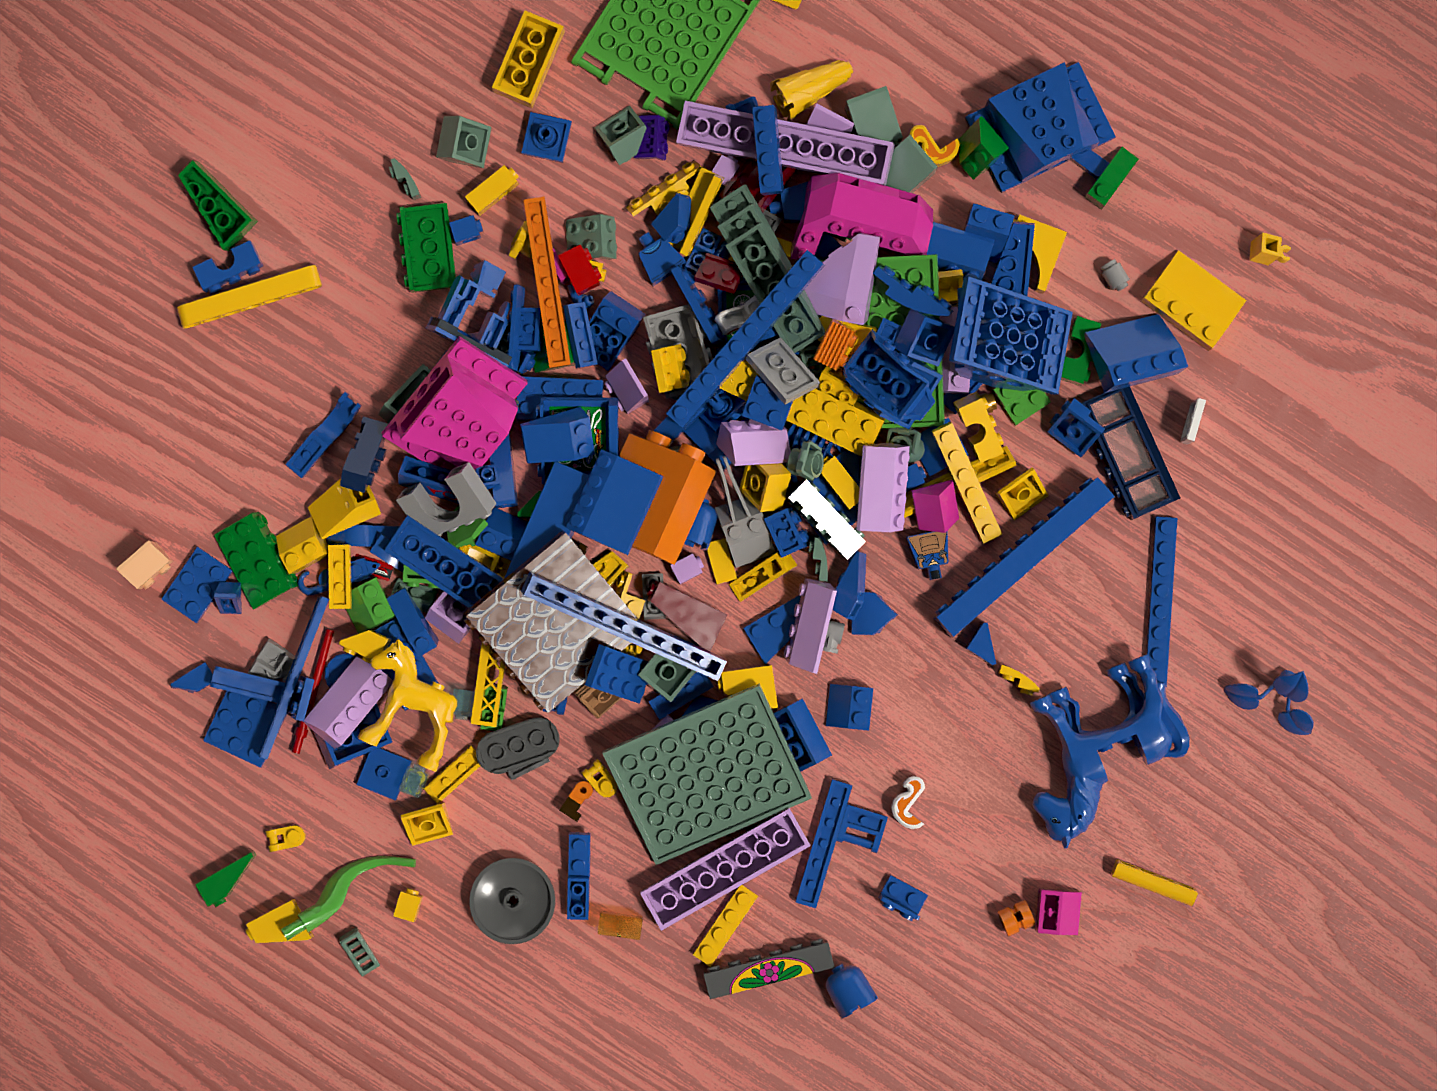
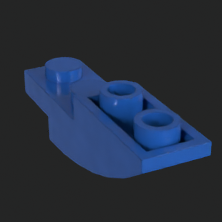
[873,265,954,316]
[567,832,591,920]

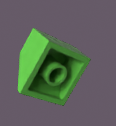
[346,578,396,634]

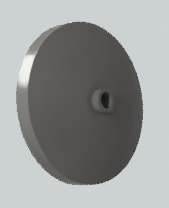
[470,858,556,944]

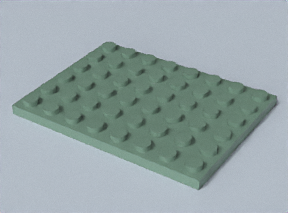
[602,683,812,865]

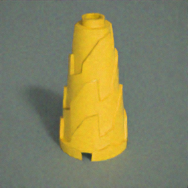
[770,60,853,120]

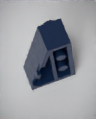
[340,416,388,493]

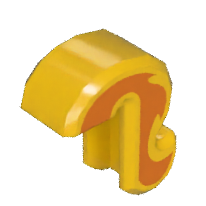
[909,125,960,167]

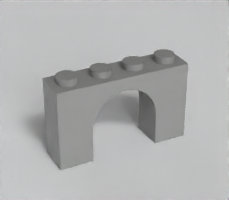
[396,462,496,536]

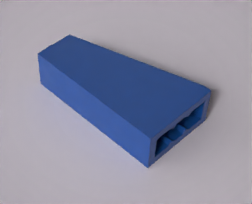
[490,432,518,509]

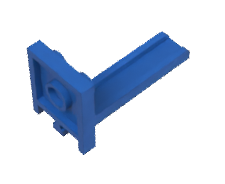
[210,666,314,722]

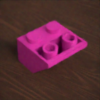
[1035,888,1082,935]

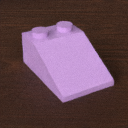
[604,358,649,414]
[425,592,471,644]

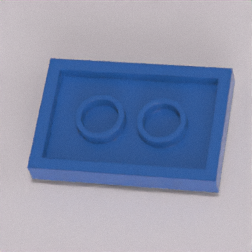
[162,547,233,623]

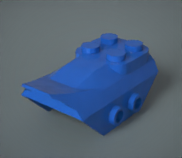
[842,329,935,422]

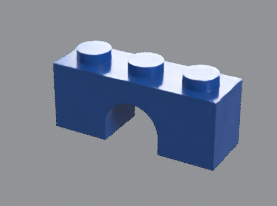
[192,240,264,294]

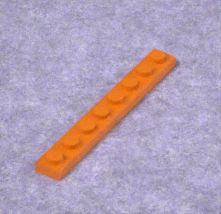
[523,196,571,368]

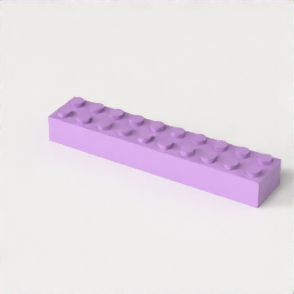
[676,101,895,186]

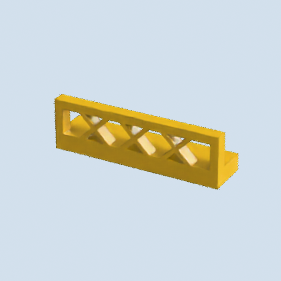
[471,643,505,727]

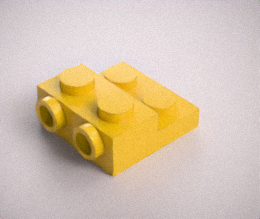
[651,344,690,393]
[818,364,861,406]

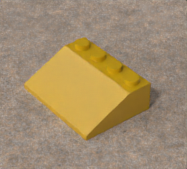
[1141,250,1247,351]

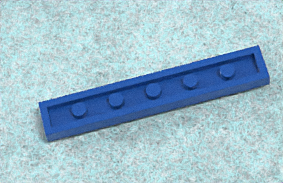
[795,779,853,909]

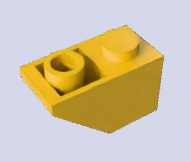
[339,630,391,664]

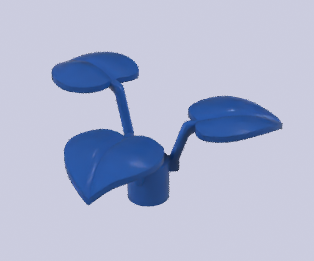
[1224,670,1314,735]

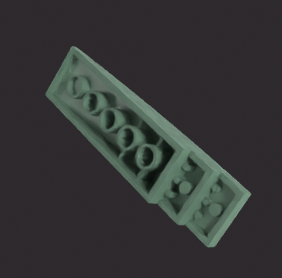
[710,184,825,353]

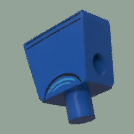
[638,232,686,287]

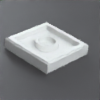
[1180,398,1206,445]

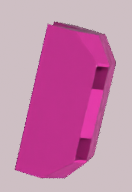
[791,173,933,260]

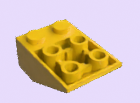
[308,478,381,539]

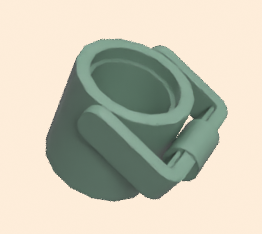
[886,427,925,463]
[788,441,824,481]

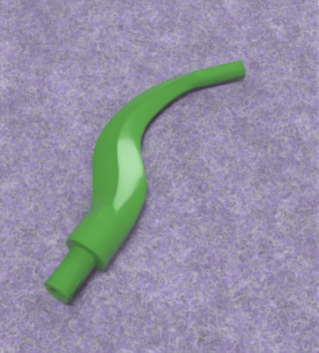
[281,856,416,941]

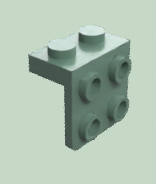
[566,214,617,260]

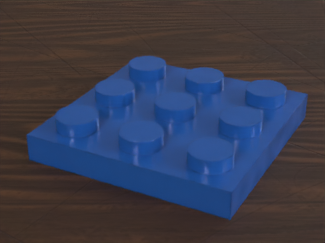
[203,691,289,768]

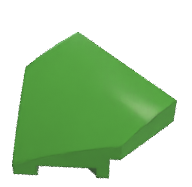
[447,505,488,548]

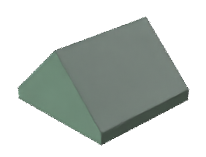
[638,653,696,702]

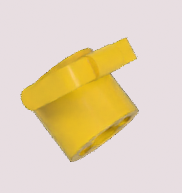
[508,221,533,260]

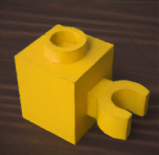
[1249,233,1291,266]

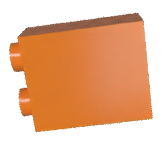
[619,430,716,565]

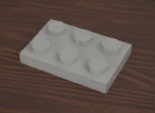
[746,337,820,405]

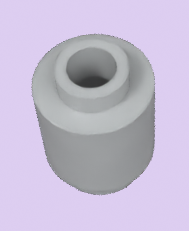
[1101,259,1130,292]

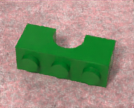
[1061,316,1102,386]

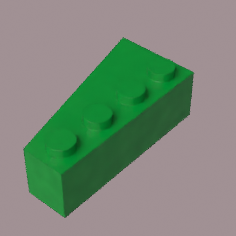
[178,160,258,251]

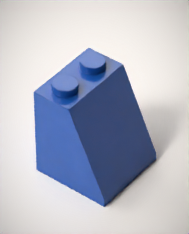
[964,203,1015,264]

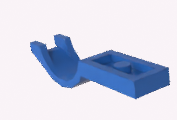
[285,392,362,478]
[327,525,400,547]

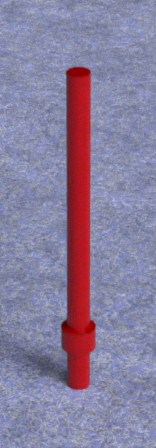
[291,629,334,754]

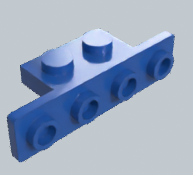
[507,285,543,372]

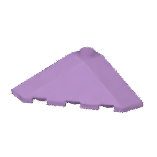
[804,233,880,325]

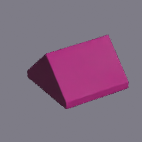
[912,480,959,533]

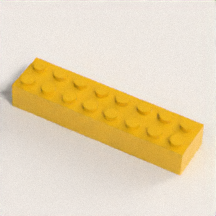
[720,351,886,456]

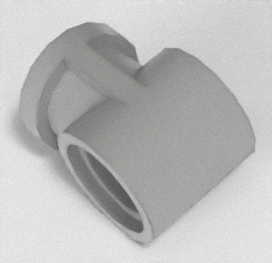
[823,620,845,654]

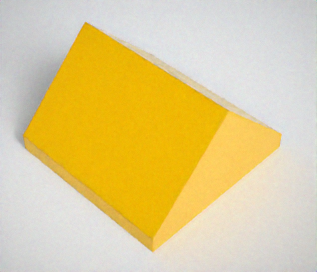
[995,467,1049,520]
[401,803,453,846]

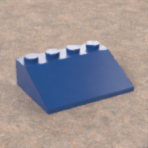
[1084,314,1188,393]
[566,449,663,555]

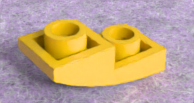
[998,665,1040,696]

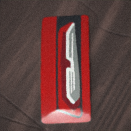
[354,554,393,581]

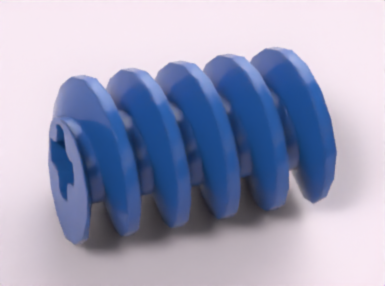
[787,424,833,458]

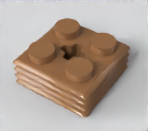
[573,682,621,719]

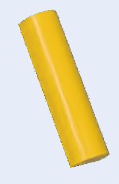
[1111,859,1198,906]

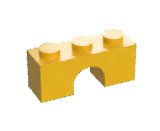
[953,392,1004,463]

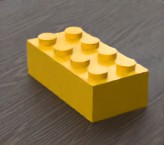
[492,10,565,109]

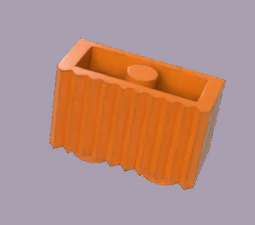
[813,319,858,370]

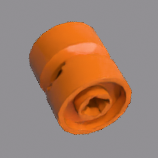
[997,900,1036,937]

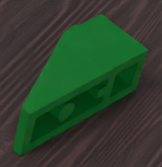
[1085,147,1139,210]
[195,851,256,908]

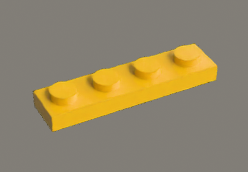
[693,885,758,967]

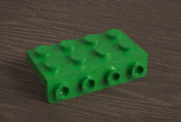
[396,203,456,293]
[214,512,298,610]

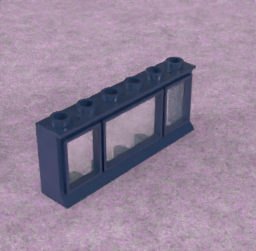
[1081,387,1181,520]

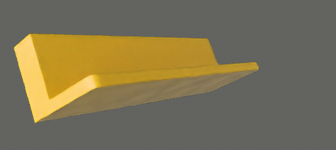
[669,168,725,256]

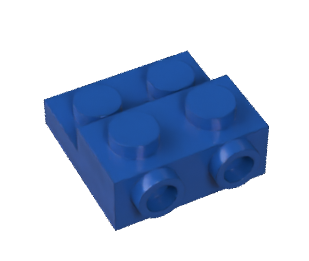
[1048,398,1105,458]

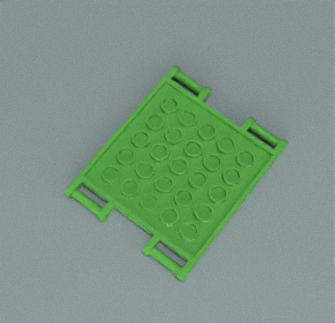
[571,0,761,130]

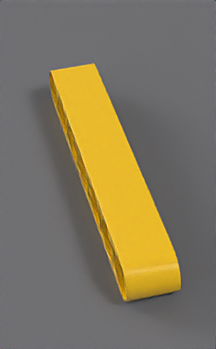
[177,265,322,329]

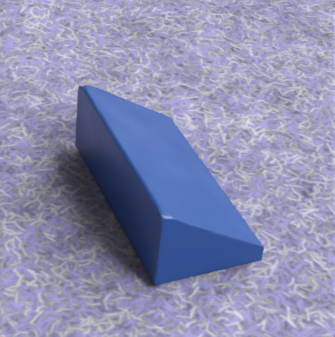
[1071,150,1109,180]

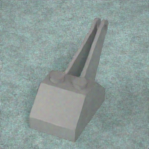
[715,456,776,568]

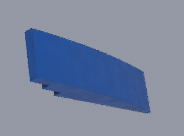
[384,515,504,608]

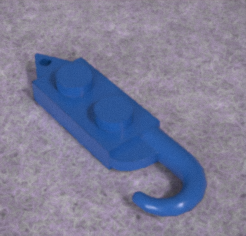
[298,558,381,595]

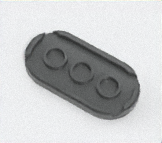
[476,718,560,774]

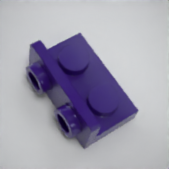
[634,115,670,161]

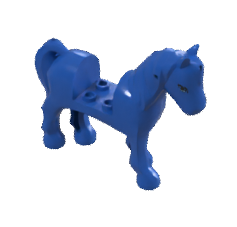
[1030,654,1190,849]

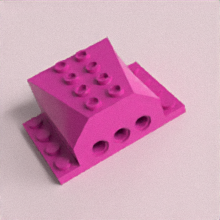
[382,336,528,470]

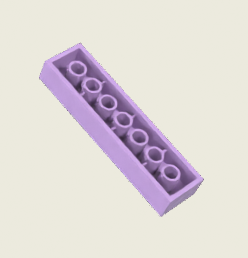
[640,808,811,931]

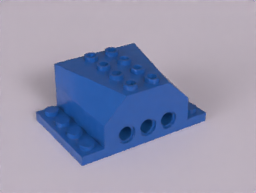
[965,62,1116,193]
[949,276,1073,395]

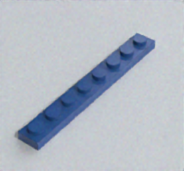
[1146,517,1178,687]

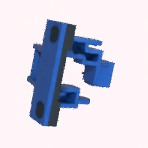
[426,260,512,367]

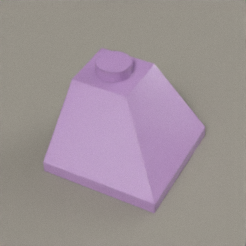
[807,104,854,134]

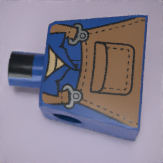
[906,531,949,580]

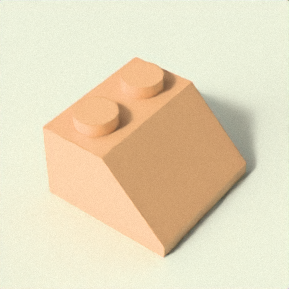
[116,540,173,590]

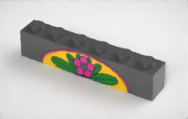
[704,938,835,999]

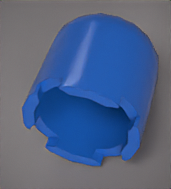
[684,499,718,550]
[826,964,878,1019]

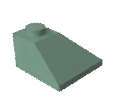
[594,106,646,165]

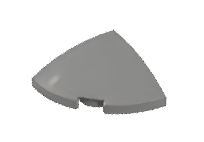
[247,638,304,681]

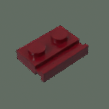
[695,253,743,294]

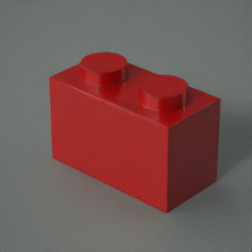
[558,244,602,296]

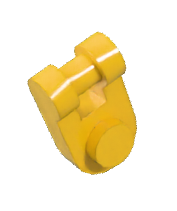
[581,759,618,797]
[265,825,306,852]

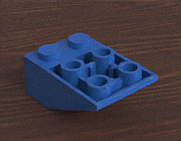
[589,291,646,371]

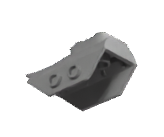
[643,304,712,401]

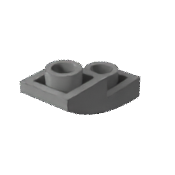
[642,573,665,620]

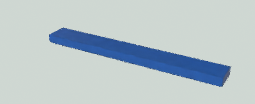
[257,596,329,760]

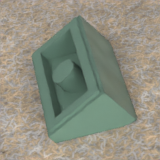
[391,578,438,613]

